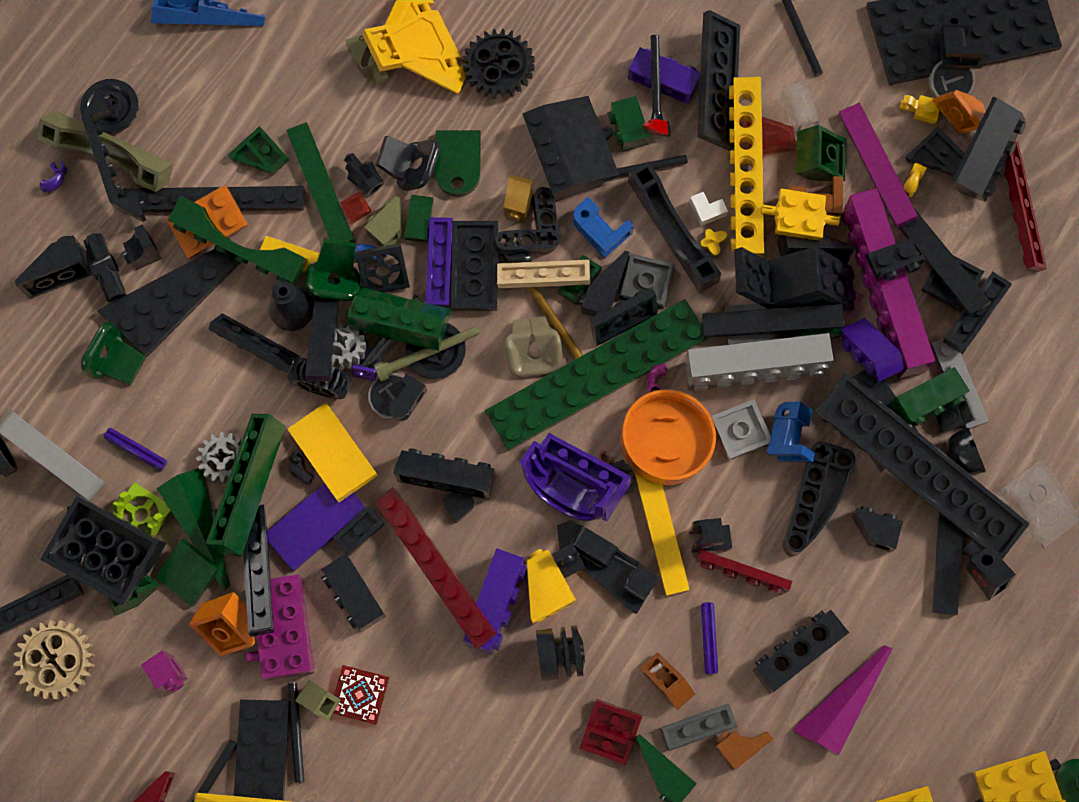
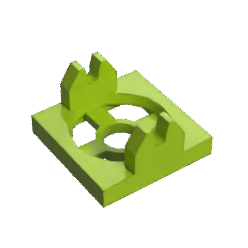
[112,482,172,536]

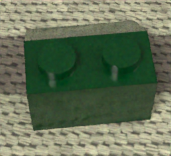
[795,125,846,181]

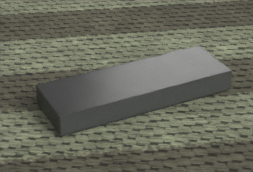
[660,703,737,751]

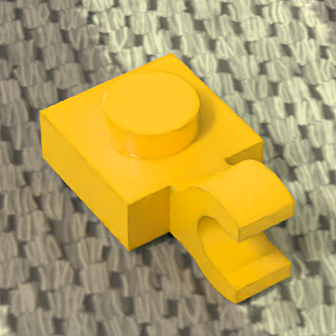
[899,95,939,124]

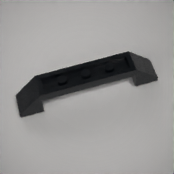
[82,89,148,222]

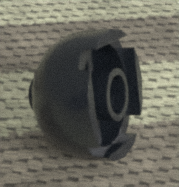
[946,427,986,476]

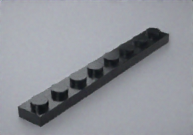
[122,186,305,212]

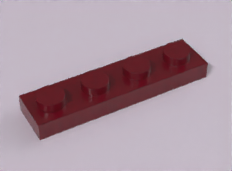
[696,549,793,595]

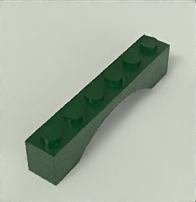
[168,196,308,284]

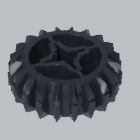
[287,357,351,400]

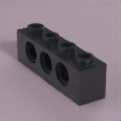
[752,610,850,694]

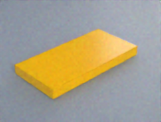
[287,402,378,502]

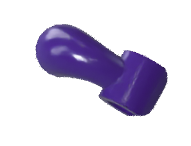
[40,161,67,192]

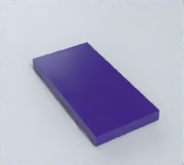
[267,483,366,571]

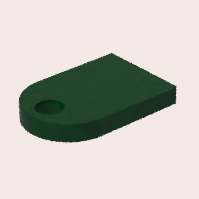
[435,130,481,197]

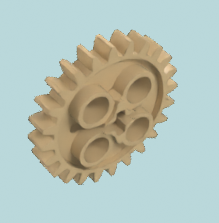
[13,620,95,700]

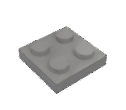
[711,399,771,460]

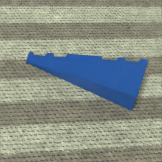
[151,0,265,26]

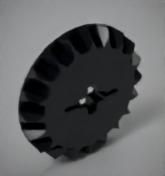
[80,79,139,134]
[405,323,466,380]

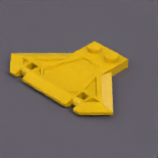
[362,0,467,94]

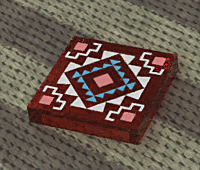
[333,665,390,725]

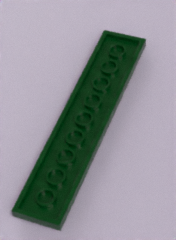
[485,299,709,451]

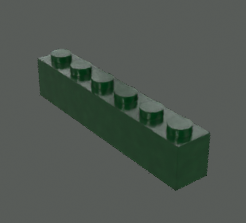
[206,413,286,557]

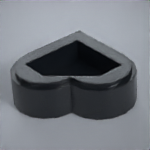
[443,493,474,523]

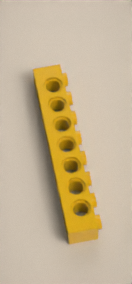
[729,77,764,258]

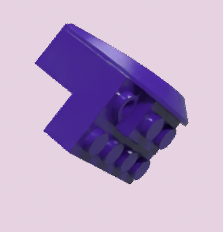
[520,433,631,522]

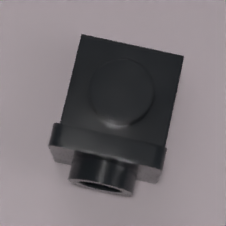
[551,543,585,578]

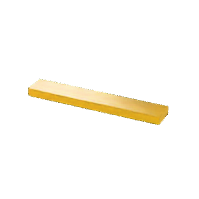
[634,471,690,596]

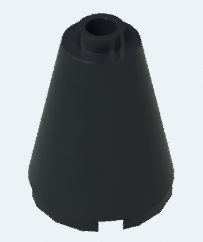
[269,282,314,331]

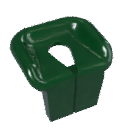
[306,238,361,301]
[81,322,147,385]

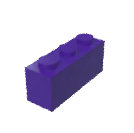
[628,47,700,105]
[840,318,904,382]

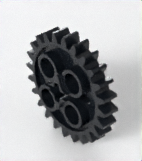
[463,29,535,99]

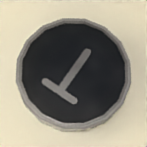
[929,61,975,97]
[368,373,404,420]

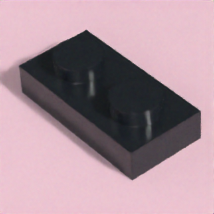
[333,506,385,556]

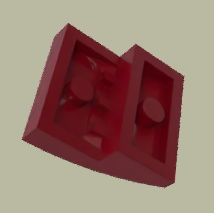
[579,699,643,765]

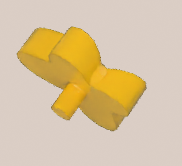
[700,229,727,257]

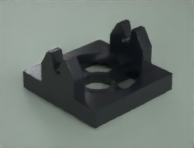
[355,243,410,293]

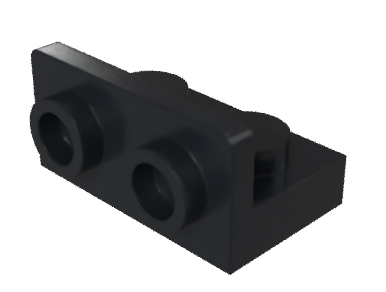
[866,238,925,282]

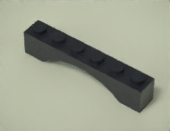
[628,161,722,293]

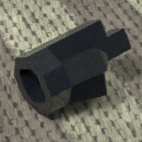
[344,153,384,197]

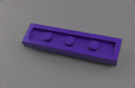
[426,217,453,308]

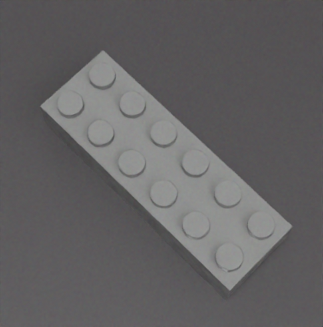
[685,333,834,391]

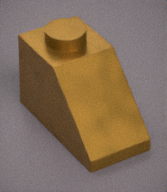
[503,174,533,221]

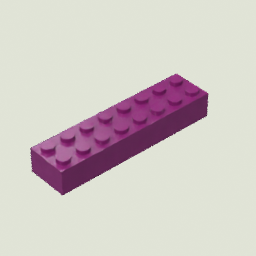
[841,188,935,380]

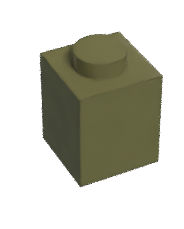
[295,680,341,721]

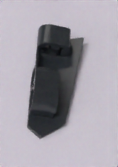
[557,520,660,614]

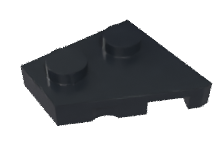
[905,127,965,176]

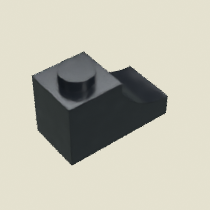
[122,224,162,270]

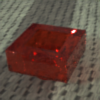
[340,191,372,223]

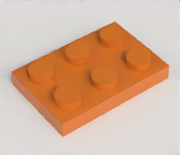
[165,185,249,259]

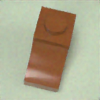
[640,652,695,710]
[715,730,773,770]

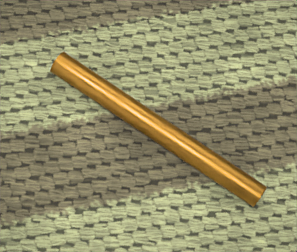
[526,287,583,360]

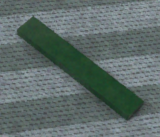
[286,122,355,243]

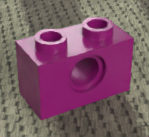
[141,650,188,693]

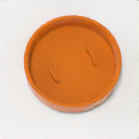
[620,390,716,485]

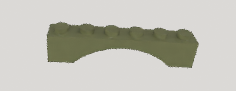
[37,110,173,192]

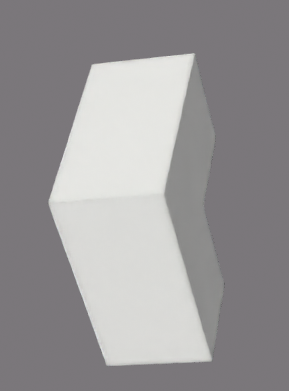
[689,192,728,226]

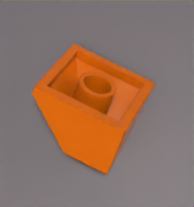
[932,90,986,135]

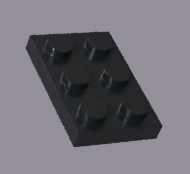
[590,287,657,346]

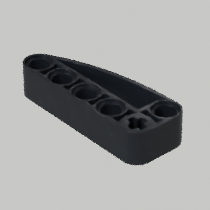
[782,441,856,556]

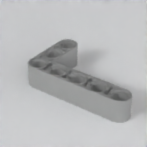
[0,409,105,501]

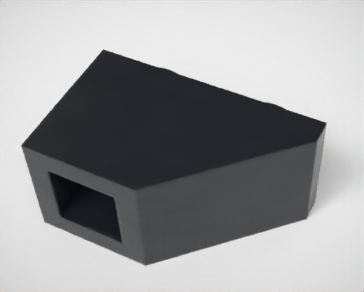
[851,506,903,552]

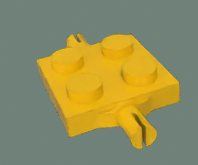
[761,188,840,241]

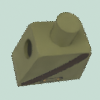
[345,34,388,84]

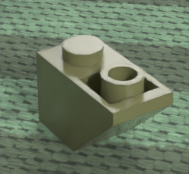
[364,196,402,247]

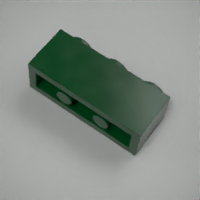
[889,367,970,428]

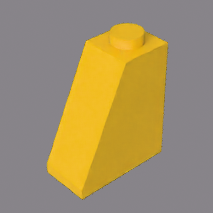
[527,549,576,626]

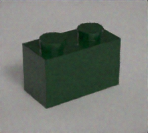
[607,96,650,152]

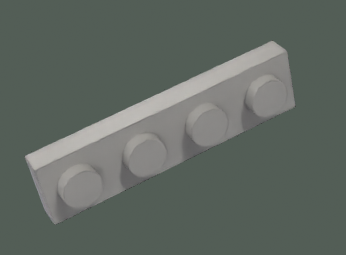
[930,339,989,429]

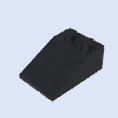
[14,235,93,299]

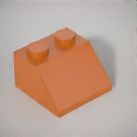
[189,592,255,656]

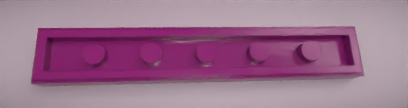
[839,102,918,228]

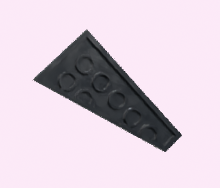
[97,249,241,357]

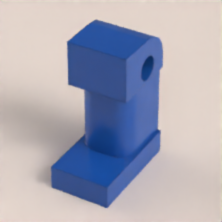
[573,197,634,258]
[767,401,815,462]

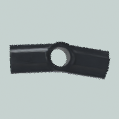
[83,233,127,302]

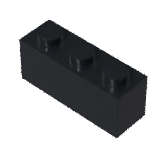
[321,554,386,632]

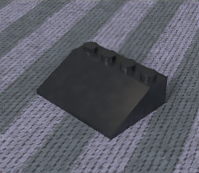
[522,96,620,202]
[40,496,167,606]

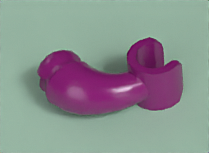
[647,363,668,393]

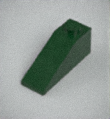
[636,734,697,802]

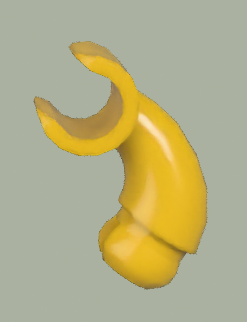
[903,163,927,197]

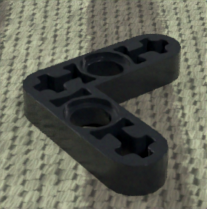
[493,187,560,254]

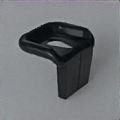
[375,136,440,191]

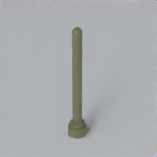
[373,327,480,382]

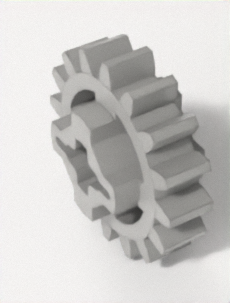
[332,323,366,370]
[196,432,242,484]

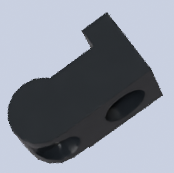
[389,374,427,422]

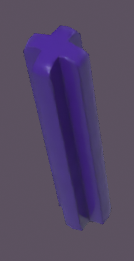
[104,428,167,471]
[701,602,718,675]

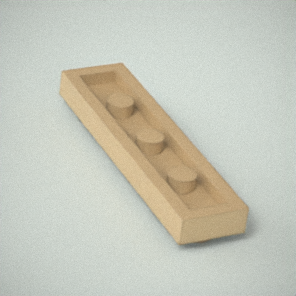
[497,260,590,288]

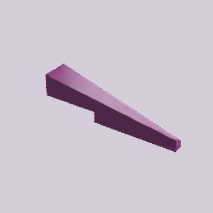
[792,645,892,756]

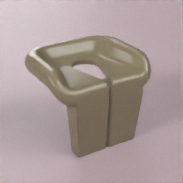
[505,316,563,377]

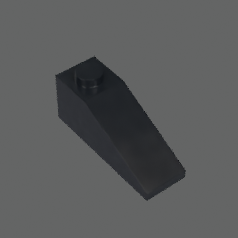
[777,234,854,264]
[579,251,630,317]

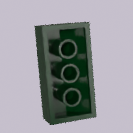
[347,288,452,351]

